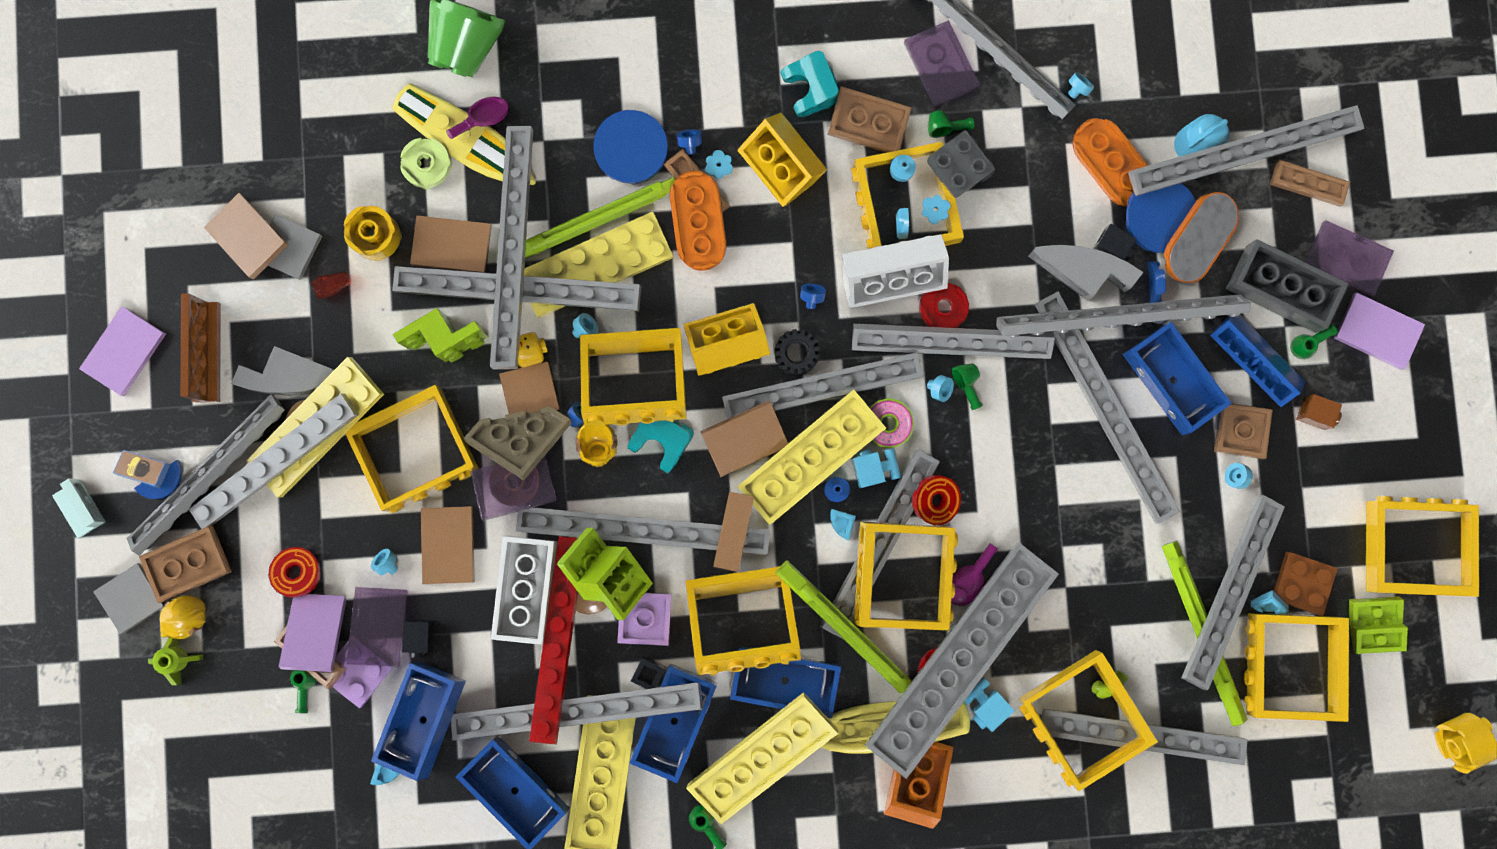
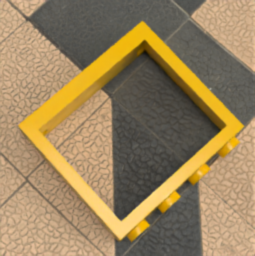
[850,141,964,249]
[580,328,687,427]
[346,385,478,514]
[1366,496,1479,597]
[854,522,958,630]
[685,566,801,676]
[1244,613,1349,722]
[1018,650,1158,792]

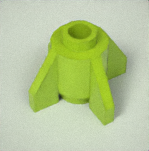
[148,637,203,685]

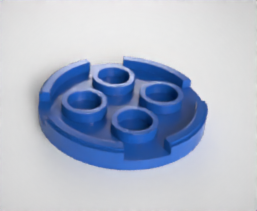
[593,110,668,185]
[1125,183,1196,253]

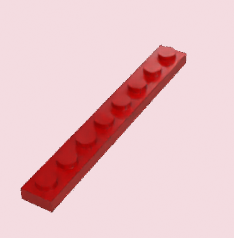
[529,536,578,745]

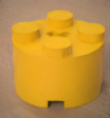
[344,206,402,261]
[1435,713,1497,773]

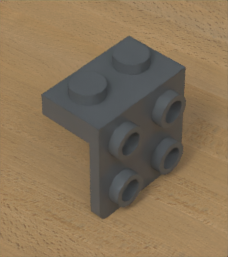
[927,130,996,198]

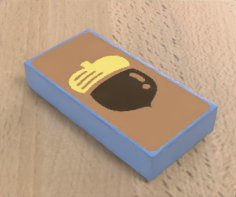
[113,450,170,488]

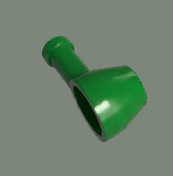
[928,110,974,138]
[1290,324,1338,359]
[952,363,983,410]
[290,670,317,713]
[689,805,727,849]

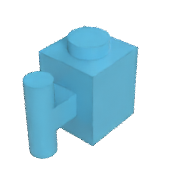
[852,448,902,489]
[964,677,1015,732]

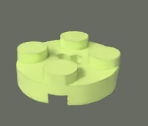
[400,138,452,190]

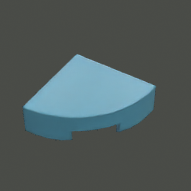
[896,208,909,239]
[830,509,856,540]
[1251,590,1289,614]
[370,764,400,785]

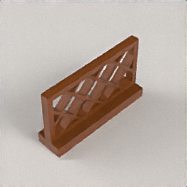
[180,293,221,403]

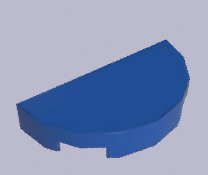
[1147,261,1166,303]
[134,460,183,499]

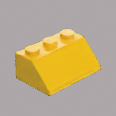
[738,113,827,207]
[683,303,770,376]

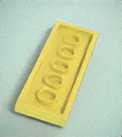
[524,212,674,318]
[246,357,384,498]
[737,390,886,525]
[687,692,838,825]
[564,695,636,849]

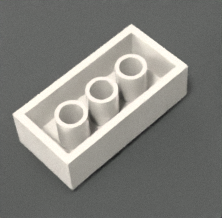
[842,234,949,308]
[491,536,558,645]

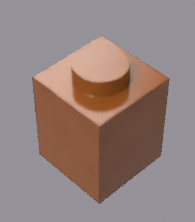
[1296,394,1342,430]

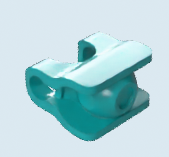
[780,51,839,117]
[627,420,694,473]

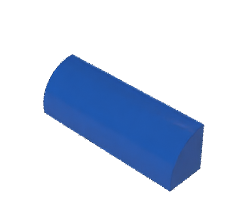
[1210,315,1306,407]

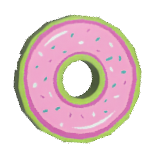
[870,398,914,449]

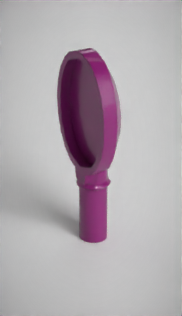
[446,97,508,139]
[951,543,998,606]

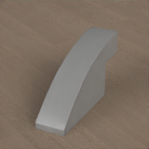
[1028,245,1143,301]
[231,346,334,396]

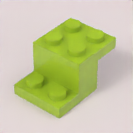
[392,308,489,363]
[557,527,653,620]

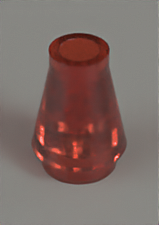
[311,271,351,300]

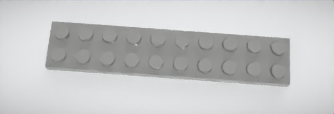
[864,542,1059,779]

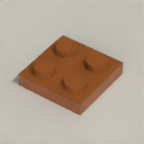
[1274,552,1338,616]

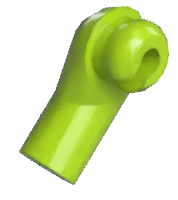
[1091,670,1129,699]

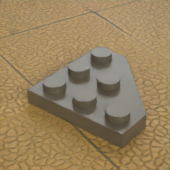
[464,407,572,480]

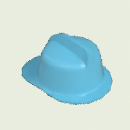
[1174,114,1230,157]

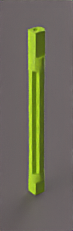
[525,177,675,259]
[1162,541,1248,726]
[776,560,912,693]

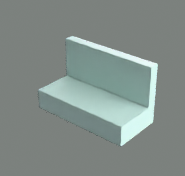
[52,479,106,538]

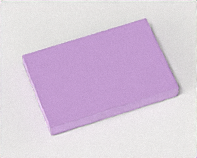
[1334,293,1425,370]
[79,306,166,396]
[279,594,347,672]

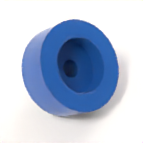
[677,129,702,154]
[800,283,826,309]
[567,402,584,428]
[824,477,850,502]

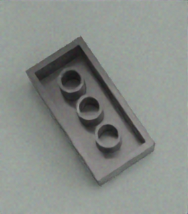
[1226,239,1348,333]

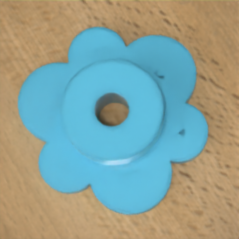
[705,150,733,179]
[922,195,950,224]

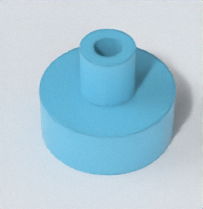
[1068,72,1094,99]
[890,155,916,182]
[572,313,598,338]
[927,375,954,402]
[1225,463,1253,489]
[371,549,398,575]

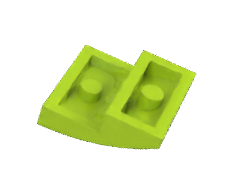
[1349,596,1408,654]

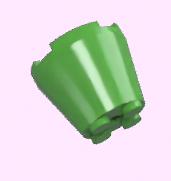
[428,0,506,78]

